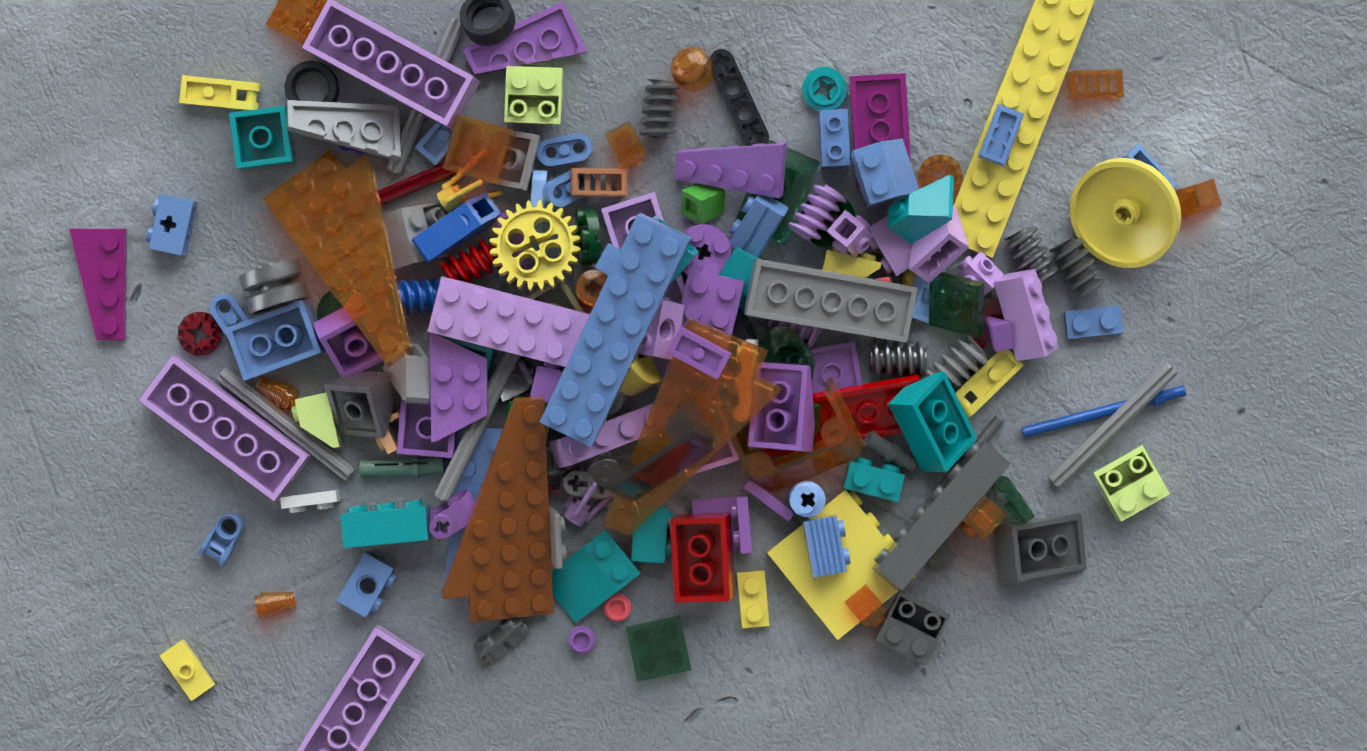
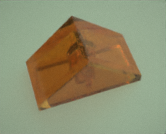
[1175,179,1222,218]

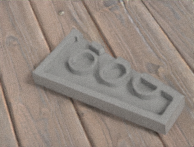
[286,100,401,161]

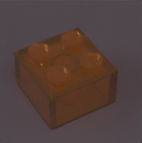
[443,114,516,186]

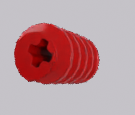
[439,236,502,283]

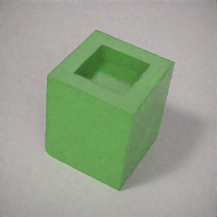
[681,183,725,224]

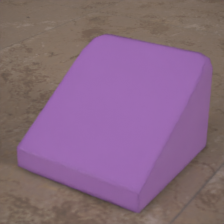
[984,316,1015,352]

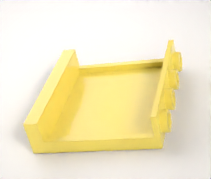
[766,489,916,640]

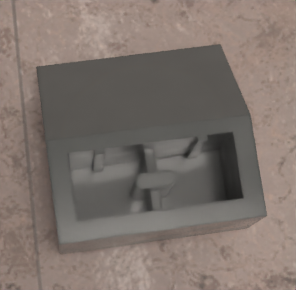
[873,591,951,665]

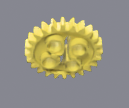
[490,200,581,292]

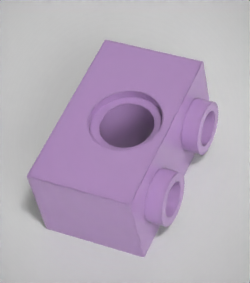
[638,300,685,361]

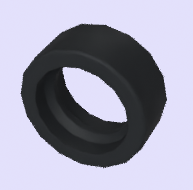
[459,0,516,46]
[284,60,340,102]

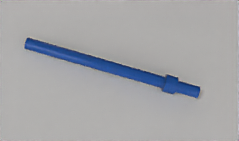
[1021,385,1186,438]

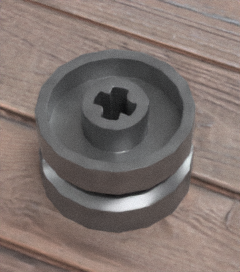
[238,259,309,314]

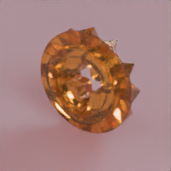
[918,154,963,195]

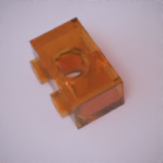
[959,495,1007,540]

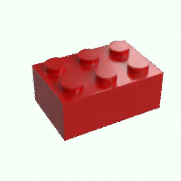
[670,513,735,603]

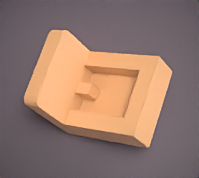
[375,409,400,454]

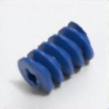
[388,279,440,316]

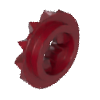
[177,312,222,356]

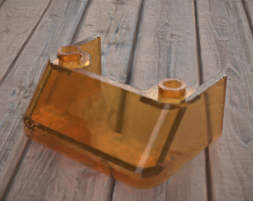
[728,377,863,492]

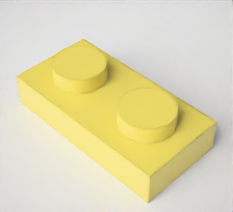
[737,570,770,628]

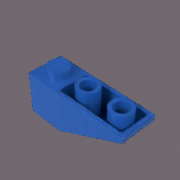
[411,191,502,263]

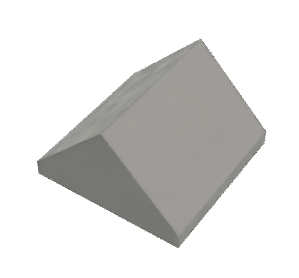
[487,129,542,193]

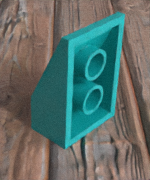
[552,528,641,623]

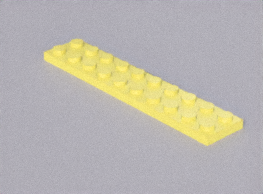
[953,0,1095,259]

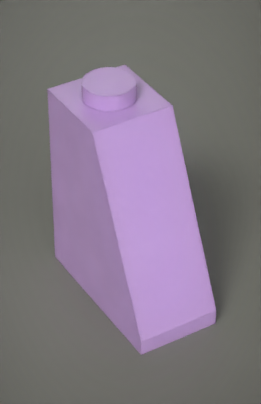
[909,206,969,283]

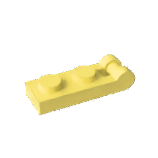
[179,75,261,111]
[955,349,1024,419]

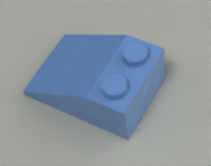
[225,300,327,381]

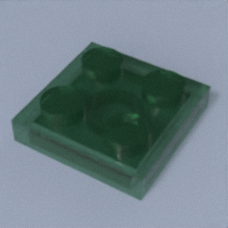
[929,272,984,338]
[625,615,692,682]

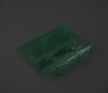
[992,476,1035,523]

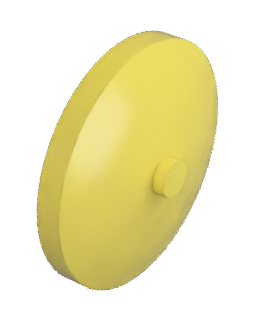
[1070,158,1181,268]

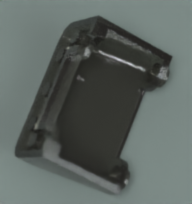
[587,397,716,501]

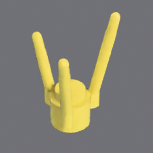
[437,149,503,212]

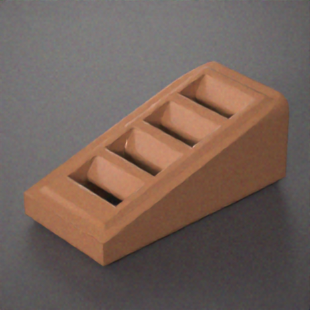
[571,168,627,197]

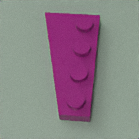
[69,229,127,340]

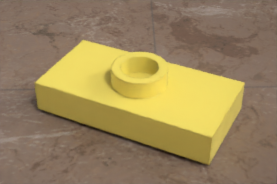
[160,639,215,701]

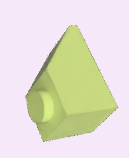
[292,393,343,448]

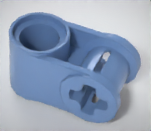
[198,512,246,568]

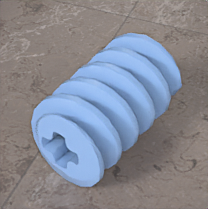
[788,480,826,518]

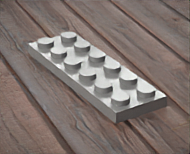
[744,258,918,343]

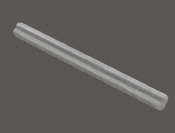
[387,18,463,174]
[434,351,520,502]
[1049,363,1177,488]
[217,368,354,481]

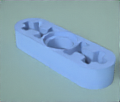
[531,170,547,251]

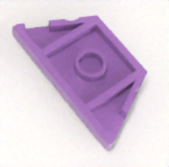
[430,333,488,442]

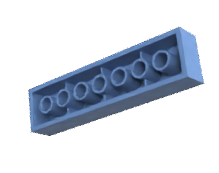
[540,213,692,447]

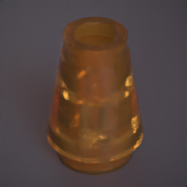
[255,376,299,411]
[254,591,296,619]

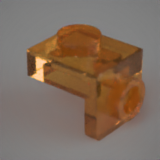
[605,121,646,169]
[844,584,887,628]

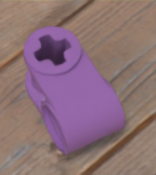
[429,489,476,539]

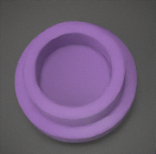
[568,626,596,654]

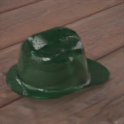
[763,326,816,379]

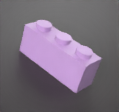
[994,269,1058,361]

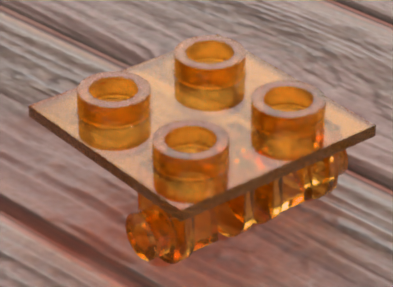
[266,0,328,45]

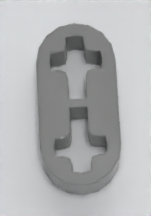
[560,470,614,499]

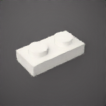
[280,490,340,513]

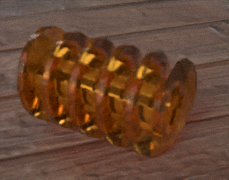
[576,270,608,306]

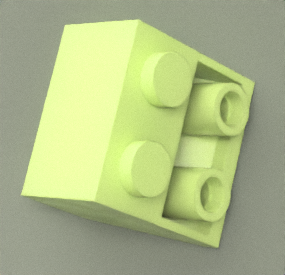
[504,66,564,125]
[1093,445,1170,522]

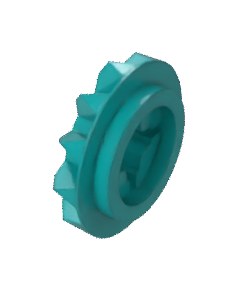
[802,67,847,111]

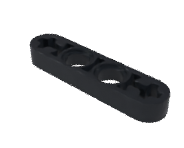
[709,49,769,146]

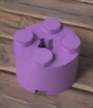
[683,224,731,277]

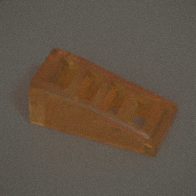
[1066,69,1124,100]

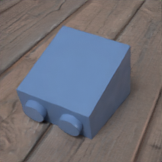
[850,138,919,209]

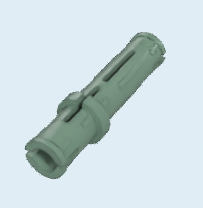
[359,455,445,478]

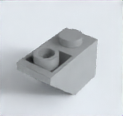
[383,342,431,404]

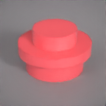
[603,593,631,622]

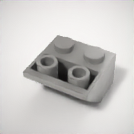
[380,202,456,270]

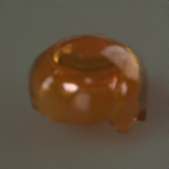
[671,46,713,92]

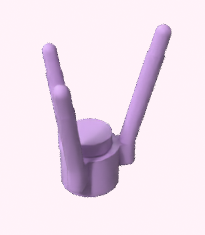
[563,468,627,527]

